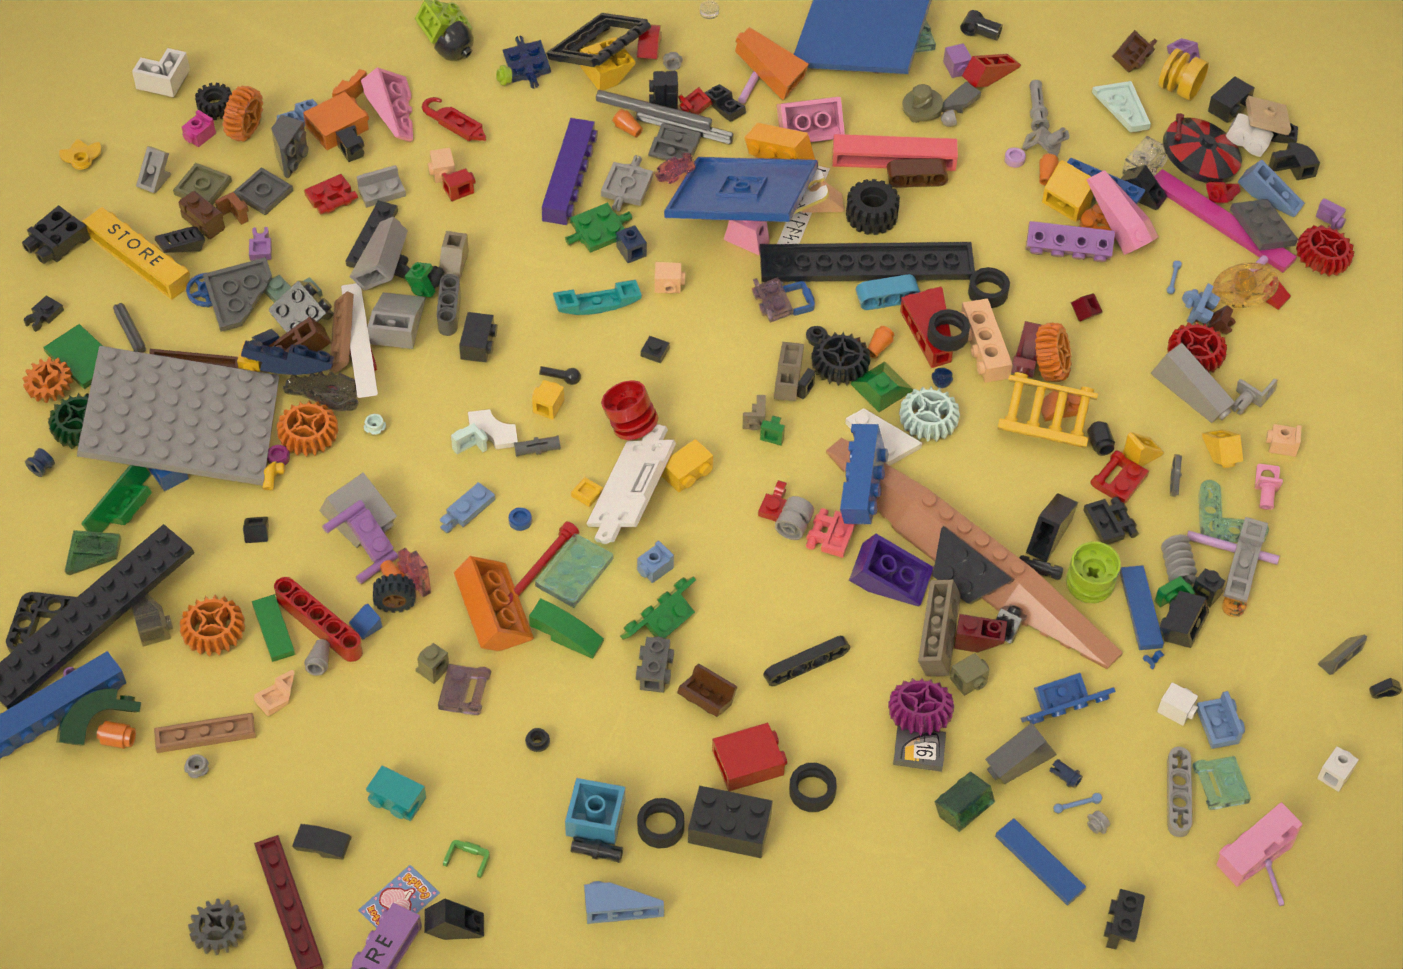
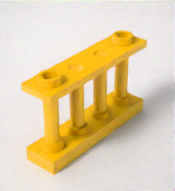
[998,372,1098,448]

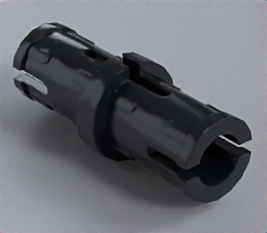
[570,836,623,863]

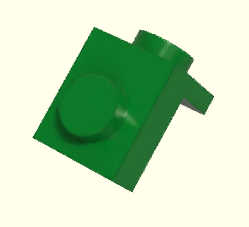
[405,262,436,297]

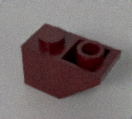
[954,614,1007,653]

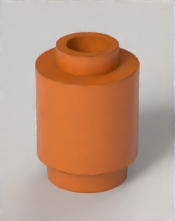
[97,721,136,749]

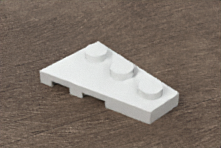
[845,408,922,466]

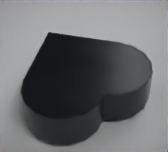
[1369,678,1402,699]

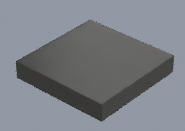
[233,167,293,215]

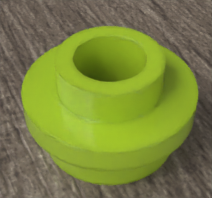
[496,65,512,86]

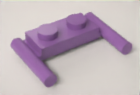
[322,500,398,584]

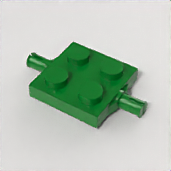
[565,202,632,253]

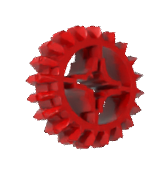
[1296,224,1355,277]
[1167,322,1227,373]

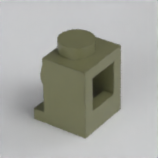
[416,643,450,684]

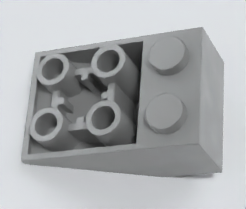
[368,292,426,349]

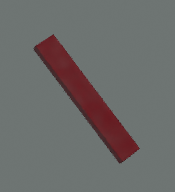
[254,835,324,969]

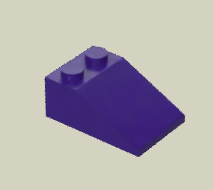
[849,533,934,607]

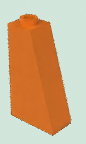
[735,27,809,100]

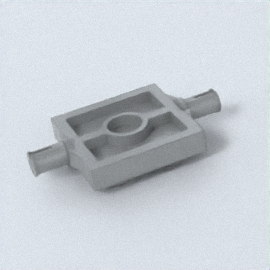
[601,155,653,211]

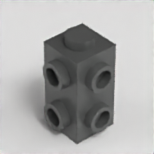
[636,637,674,693]

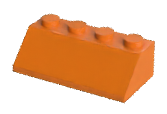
[454,556,534,651]

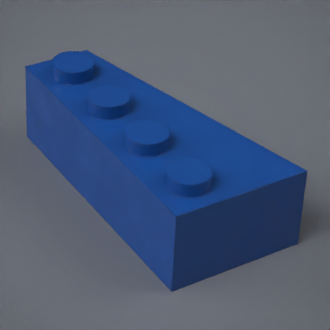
[840,424,889,524]

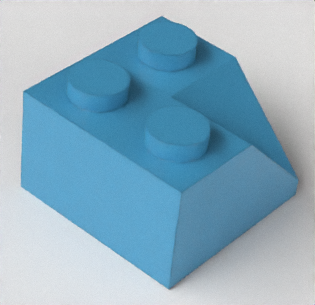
[565,778,626,845]

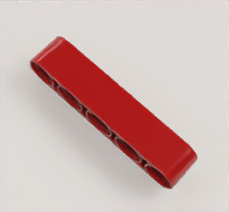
[274,577,363,662]

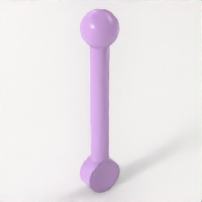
[1264,858,1284,906]

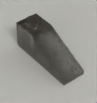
[132,594,173,647]

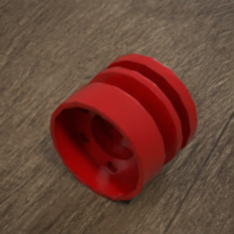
[601,380,659,440]

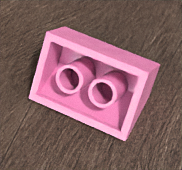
[777,97,845,142]

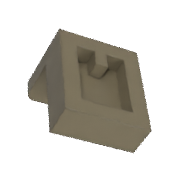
[743,395,766,430]

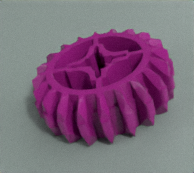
[888,678,954,736]

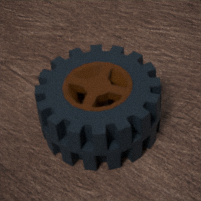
[373,574,416,613]

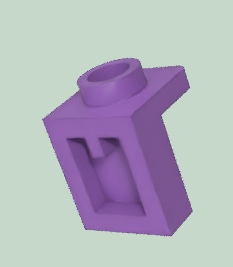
[1167,38,1200,63]
[1316,198,1346,230]

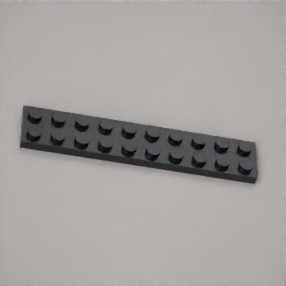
[760,242,975,282]
[0,524,195,710]

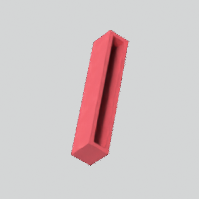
[832,134,958,171]

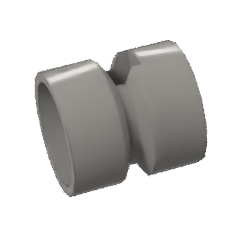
[775,496,814,540]

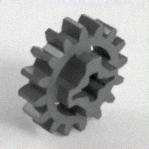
[188,899,247,955]

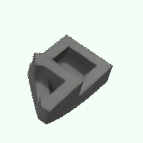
[941,81,981,113]

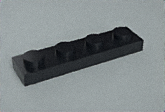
[345,200,398,268]

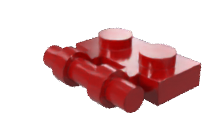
[304,174,358,215]

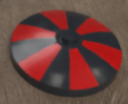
[1163,117,1242,183]

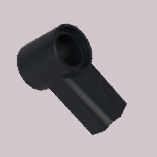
[960,10,1003,41]

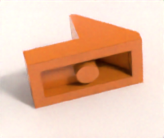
[1041,385,1088,421]

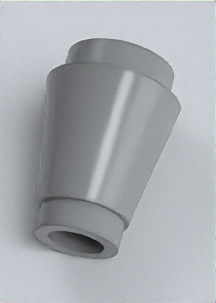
[304,639,330,676]

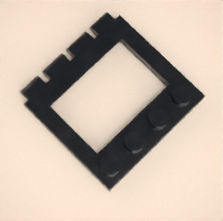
[546,13,651,67]

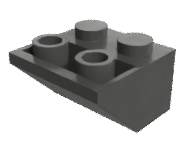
[271,115,309,178]

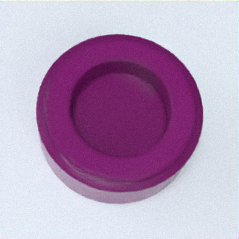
[267,445,290,465]

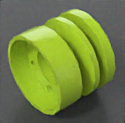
[1066,541,1121,603]

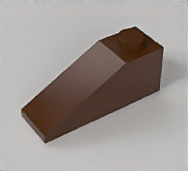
[268,316,331,352]

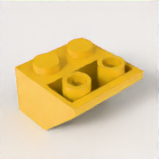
[580,37,635,90]
[1042,160,1093,222]

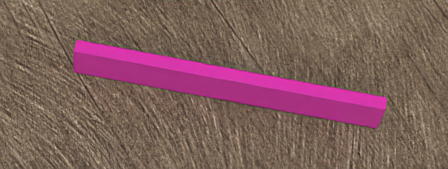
[1154,169,1297,273]

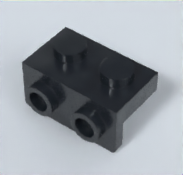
[1103,889,1145,950]

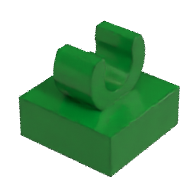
[760,416,785,446]

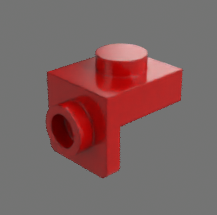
[678,87,712,115]
[1206,182,1241,203]

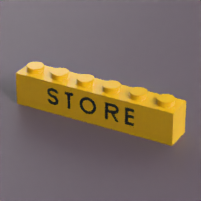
[82,207,190,300]

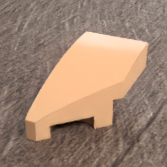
[254,670,294,716]

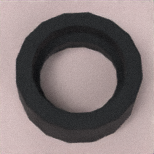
[968,267,1010,308]
[927,309,970,352]
[789,763,837,812]
[637,798,685,849]

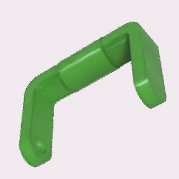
[443,840,490,878]

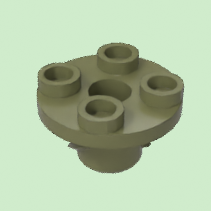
[902,84,943,123]

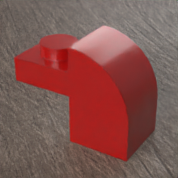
[637,24,662,59]

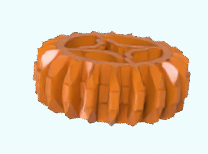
[222,85,264,142]
[1035,322,1072,382]
[277,400,339,457]
[180,595,245,657]

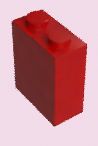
[712,723,788,792]

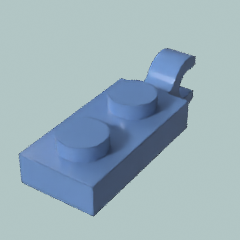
[440,482,495,533]

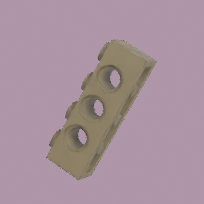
[918,579,961,676]

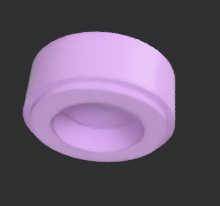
[1004,148,1026,168]

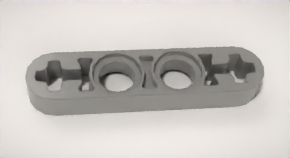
[1167,747,1192,837]

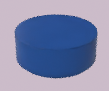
[508,507,532,531]

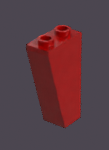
[900,286,953,368]

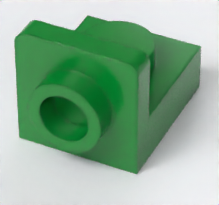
[1155,576,1195,607]

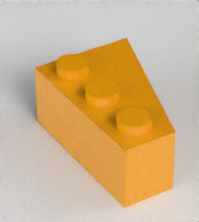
[744,123,815,160]

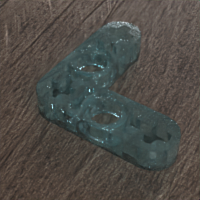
[1198,480,1269,542]

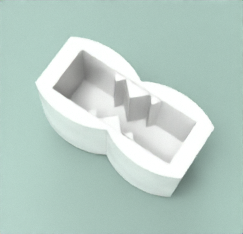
[1226,113,1274,157]

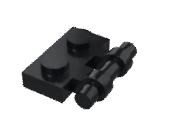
[1083,497,1139,544]

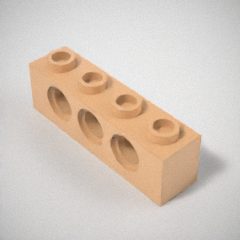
[960,299,1013,383]

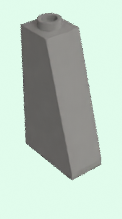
[349,216,408,290]
[1151,343,1235,423]

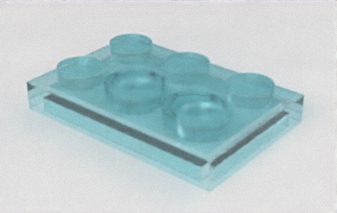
[535,533,614,608]

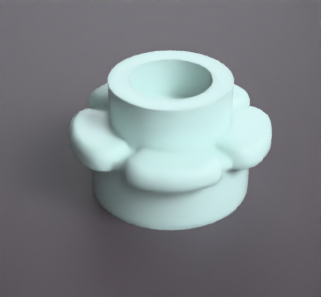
[364,414,386,435]

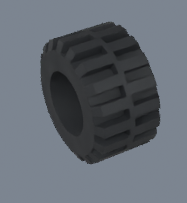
[846,179,900,235]

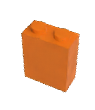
[303,92,369,151]

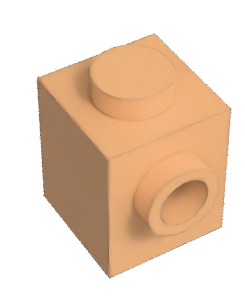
[428,148,455,183]
[655,262,685,293]

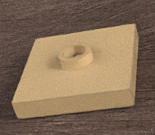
[1246,96,1291,135]

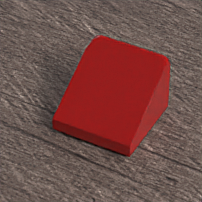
[1261,278,1291,310]

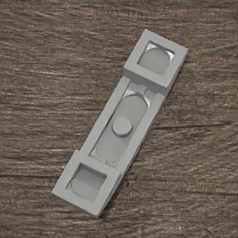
[1223,517,1268,603]

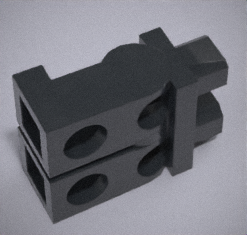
[22,205,90,264]

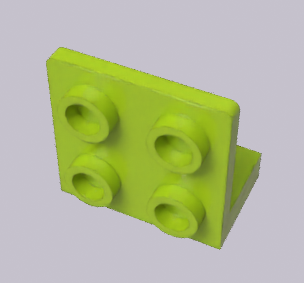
[415,0,472,44]

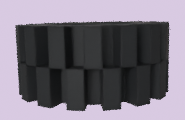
[195,82,232,120]

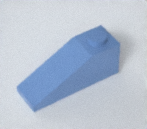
[1238,160,1305,217]
[584,881,664,924]

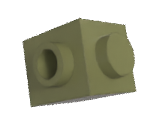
[950,653,990,696]

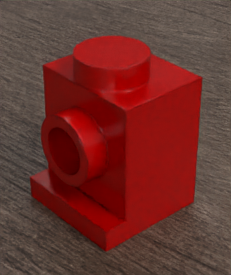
[441,168,476,202]

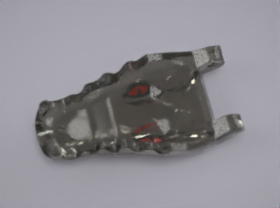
[283,371,359,411]

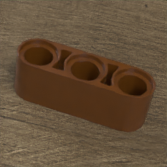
[886,158,948,188]

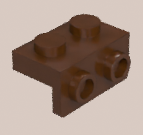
[1112,30,1157,72]
[677,664,737,717]

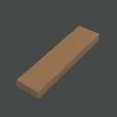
[329,291,354,374]
[154,713,256,753]

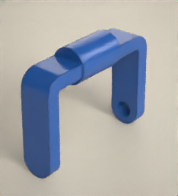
[781,281,815,316]

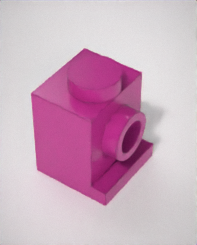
[182,110,216,147]

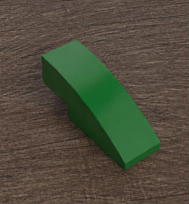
[529,598,604,659]

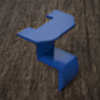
[1143,650,1165,670]

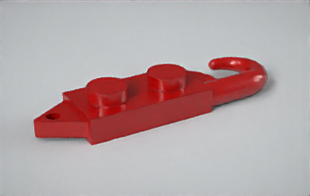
[422,97,486,142]

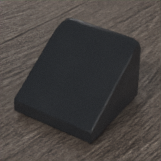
[243,517,268,543]

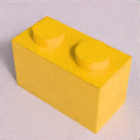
[661,439,713,492]

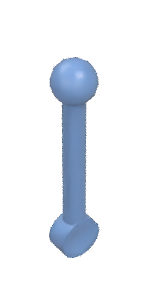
[1167,261,1182,294]
[1053,793,1102,813]

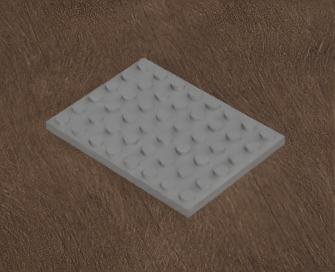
[77,346,279,486]

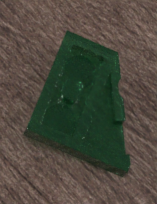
[65,530,121,575]

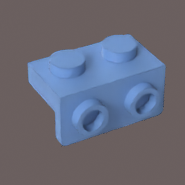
[1196,691,1245,749]

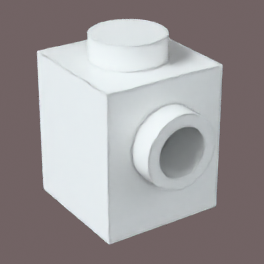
[1157,683,1198,726]
[1317,747,1359,792]

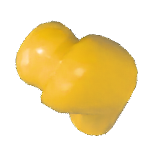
[262,461,285,490]

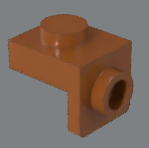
[215,192,249,225]

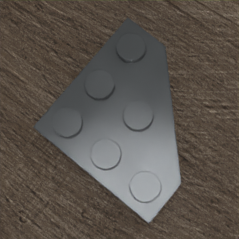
[203,257,272,332]

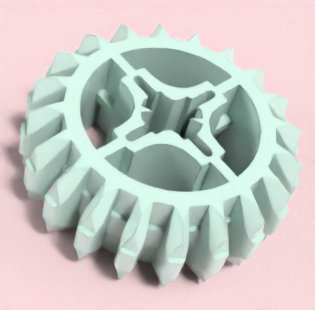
[899,386,960,442]

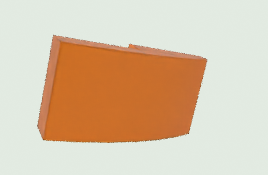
[332,69,367,99]

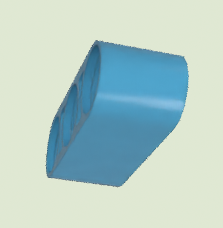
[855,274,920,310]

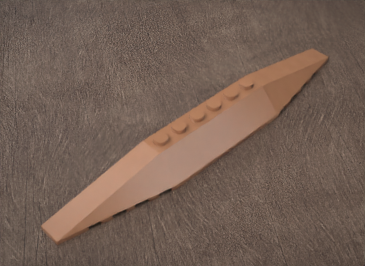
[826,437,1123,669]

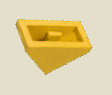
[1123,432,1164,466]

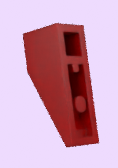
[962,54,1021,88]

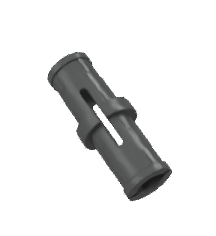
[514,435,561,457]

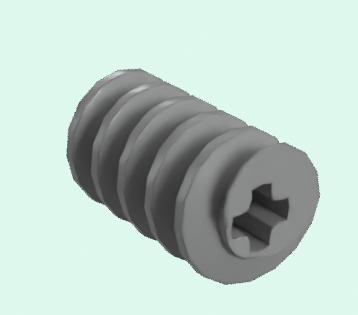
[1161,535,1197,585]

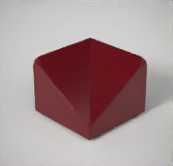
[1071,293,1103,321]

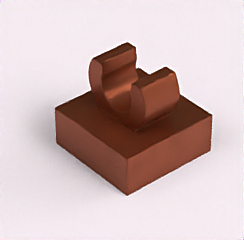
[1207,305,1236,335]

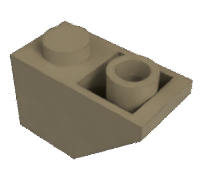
[439,231,469,281]

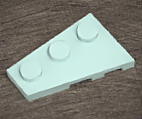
[1092,81,1151,132]

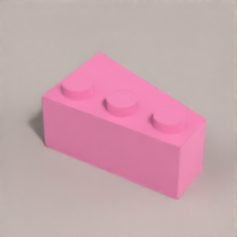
[1217,802,1302,887]

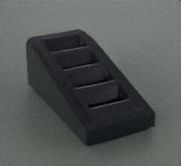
[154,227,205,253]

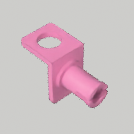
[1255,464,1283,510]

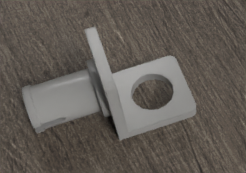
[1022,126,1069,156]
[1231,378,1278,415]

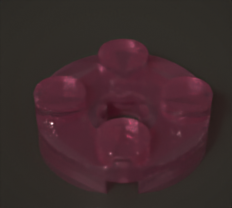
[654,153,696,184]

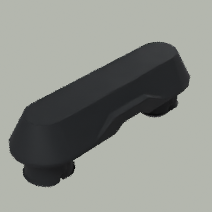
[394,254,445,288]

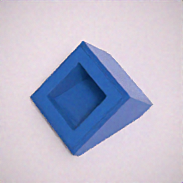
[349,603,382,640]

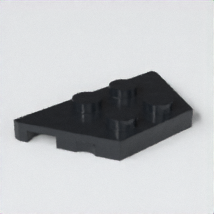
[933,526,1015,604]

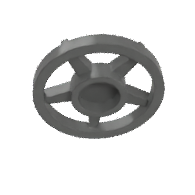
[1170,454,1182,497]

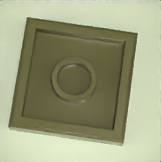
[173,163,232,205]

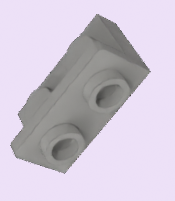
[357,165,406,208]

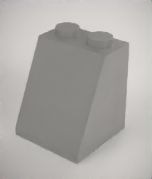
[319,472,397,548]

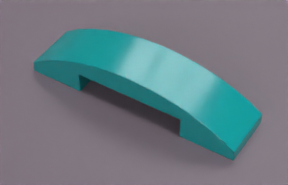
[553,280,642,315]

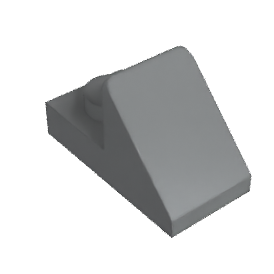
[136,146,171,193]

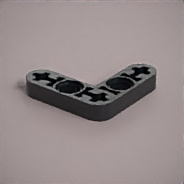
[6,592,77,653]

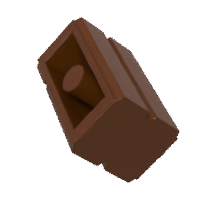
[178,191,225,239]

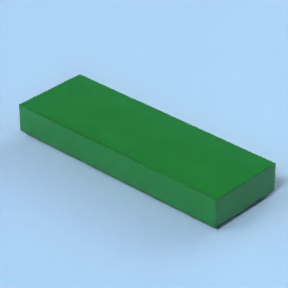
[252,594,295,662]

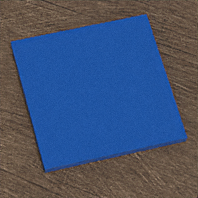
[794,0,932,74]
[664,157,818,222]

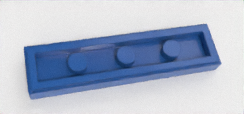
[1120,565,1164,650]
[995,818,1086,906]

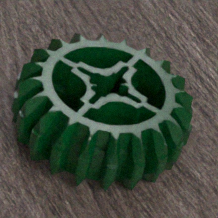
[48,393,89,449]

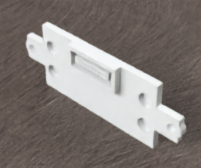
[587,424,676,544]

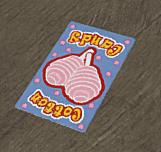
[358,865,440,928]

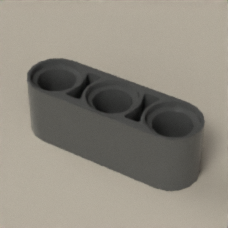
[437,274,461,336]

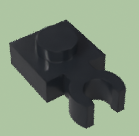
[24,295,64,332]

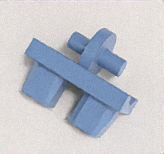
[1182,283,1220,324]

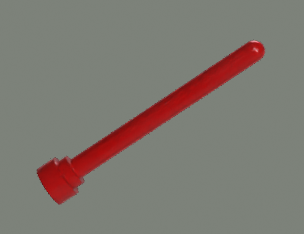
[507,521,580,605]

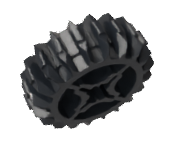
[811,331,871,386]

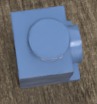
[637,540,674,583]

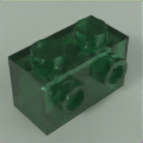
[934,771,995,832]

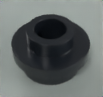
[806,326,828,346]
[525,728,550,752]

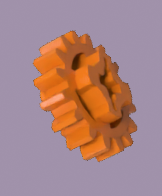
[23,357,73,403]

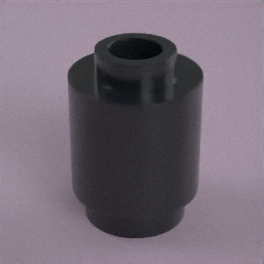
[1087,421,1115,456]

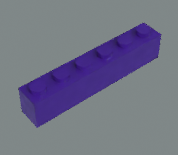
[542,118,598,225]

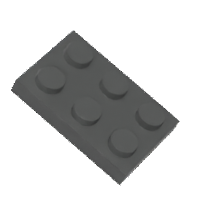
[1230,199,1298,250]

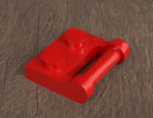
[1090,450,1149,504]

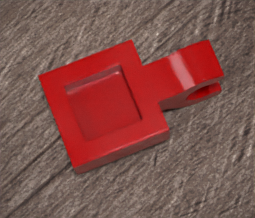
[758,480,787,522]

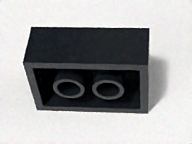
[688,785,773,858]

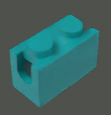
[366,765,426,821]

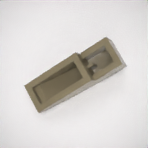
[774,341,804,401]

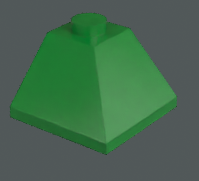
[851,361,913,412]

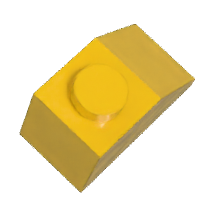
[1202,429,1243,468]

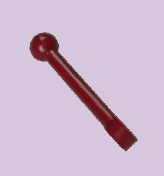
[1174,113,1184,141]

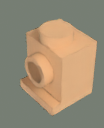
[1266,424,1302,457]

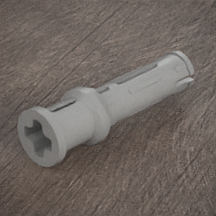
[1029,80,1050,131]

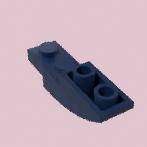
[241,340,334,375]

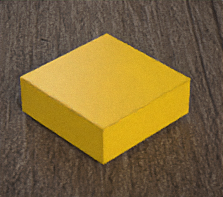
[571,477,603,507]

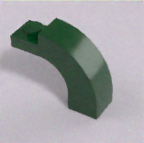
[56,689,141,746]

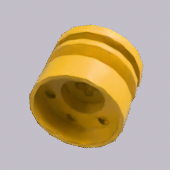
[1158,48,1209,101]

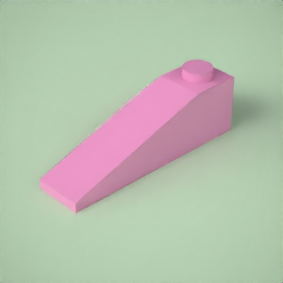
[361,67,413,142]
[1086,170,1159,255]

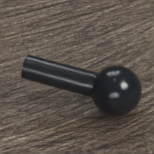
[539,366,581,385]

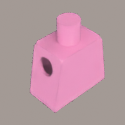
[724,220,769,255]

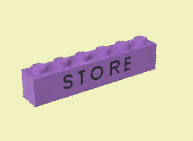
[351,902,422,969]

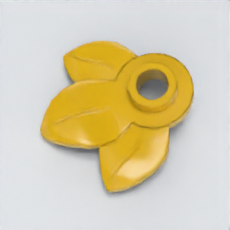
[59,139,101,170]

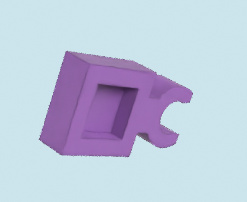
[249,227,272,261]

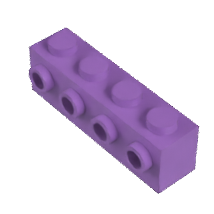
[1025,221,1115,262]

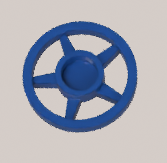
[186,273,212,308]

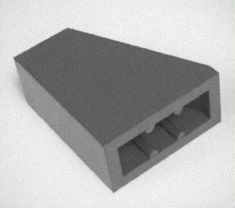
[985,723,1057,784]

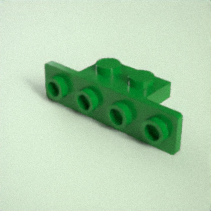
[81,465,152,539]
[620,576,696,640]

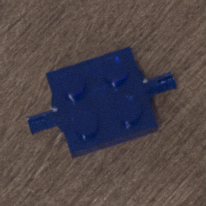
[503,36,551,89]

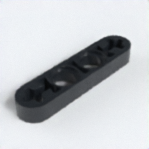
[763,636,851,686]

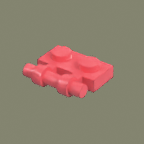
[806,508,856,558]

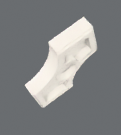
[468,409,518,449]

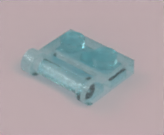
[1192,756,1251,810]

